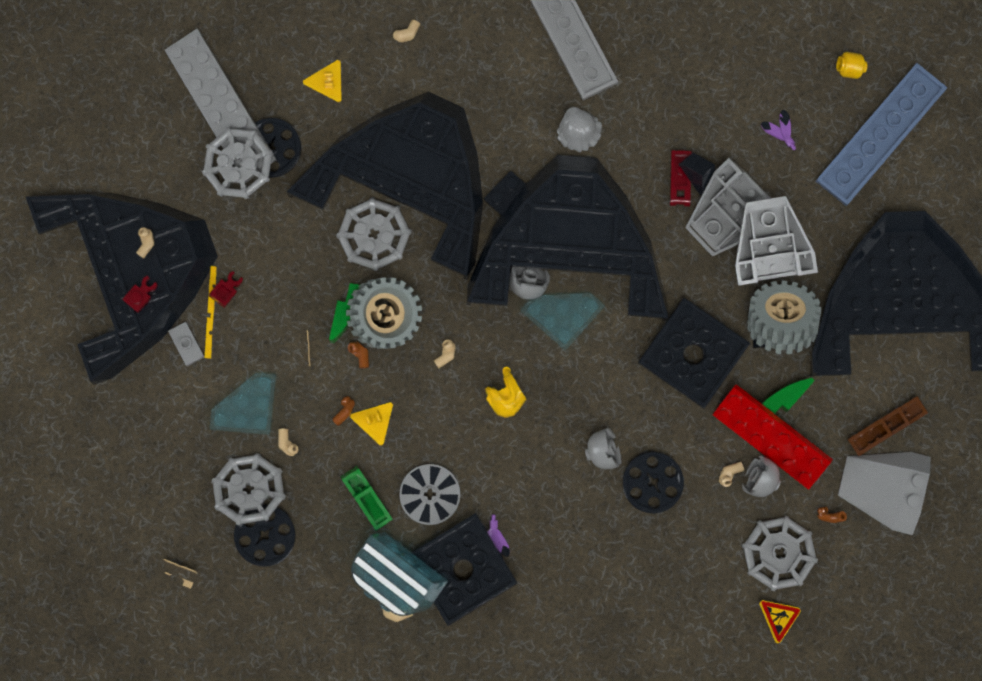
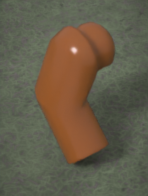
[348,342,369,369]
[332,396,355,426]
[817,507,847,523]

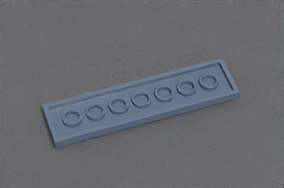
[816,63,947,206]

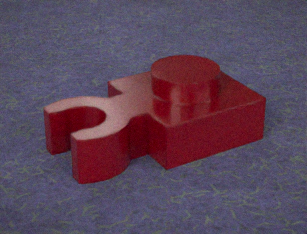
[209,271,243,308]
[122,276,158,313]

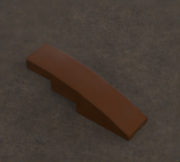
[848,396,928,456]

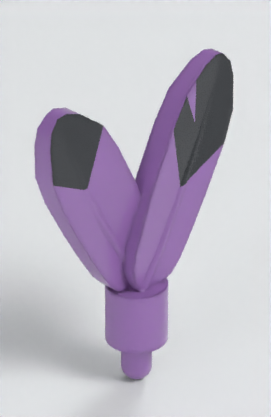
[761,110,796,150]
[488,514,510,557]

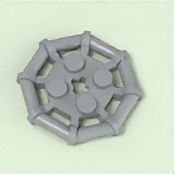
[202,127,274,199]
[336,197,412,271]
[211,453,286,526]
[742,515,818,591]

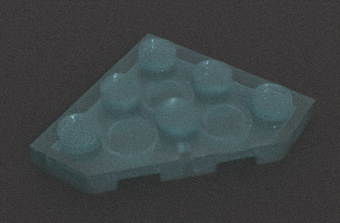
[520,293,605,351]
[210,373,276,435]

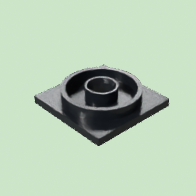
[638,298,750,409]
[406,513,518,626]

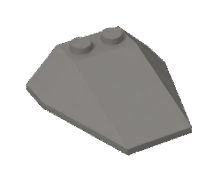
[685,158,771,256]
[735,196,818,286]
[838,452,931,535]

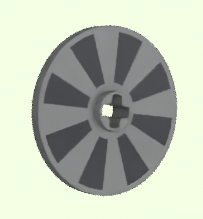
[400,464,460,525]

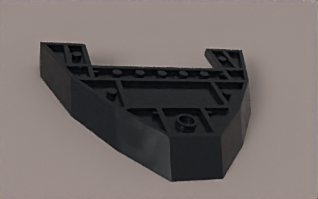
[287,91,483,280]
[466,155,668,321]
[26,193,218,385]
[810,211,982,376]

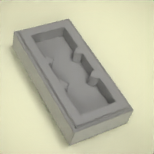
[168,322,205,367]

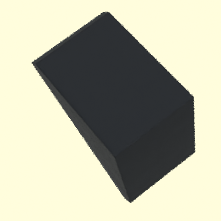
[679,152,715,196]

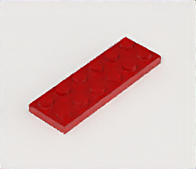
[713,384,833,490]

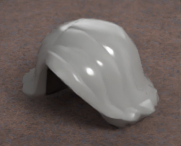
[557,107,602,152]

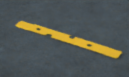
[205,266,217,359]

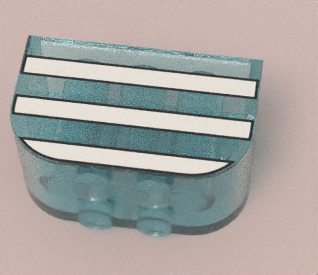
[351,532,448,616]

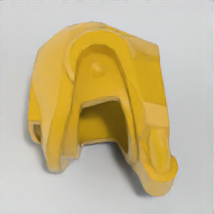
[485,367,526,418]

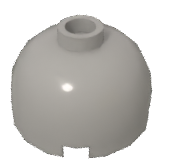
[509,267,550,299]
[585,428,622,470]
[742,455,781,497]

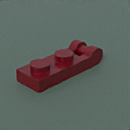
[670,150,691,207]

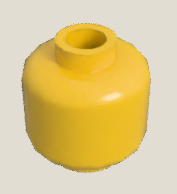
[836,52,867,79]

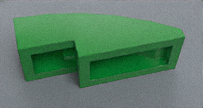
[329,283,360,343]
[762,378,815,414]
[340,466,393,530]

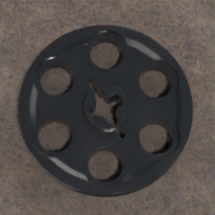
[255,118,301,178]
[623,452,684,514]
[234,505,295,567]

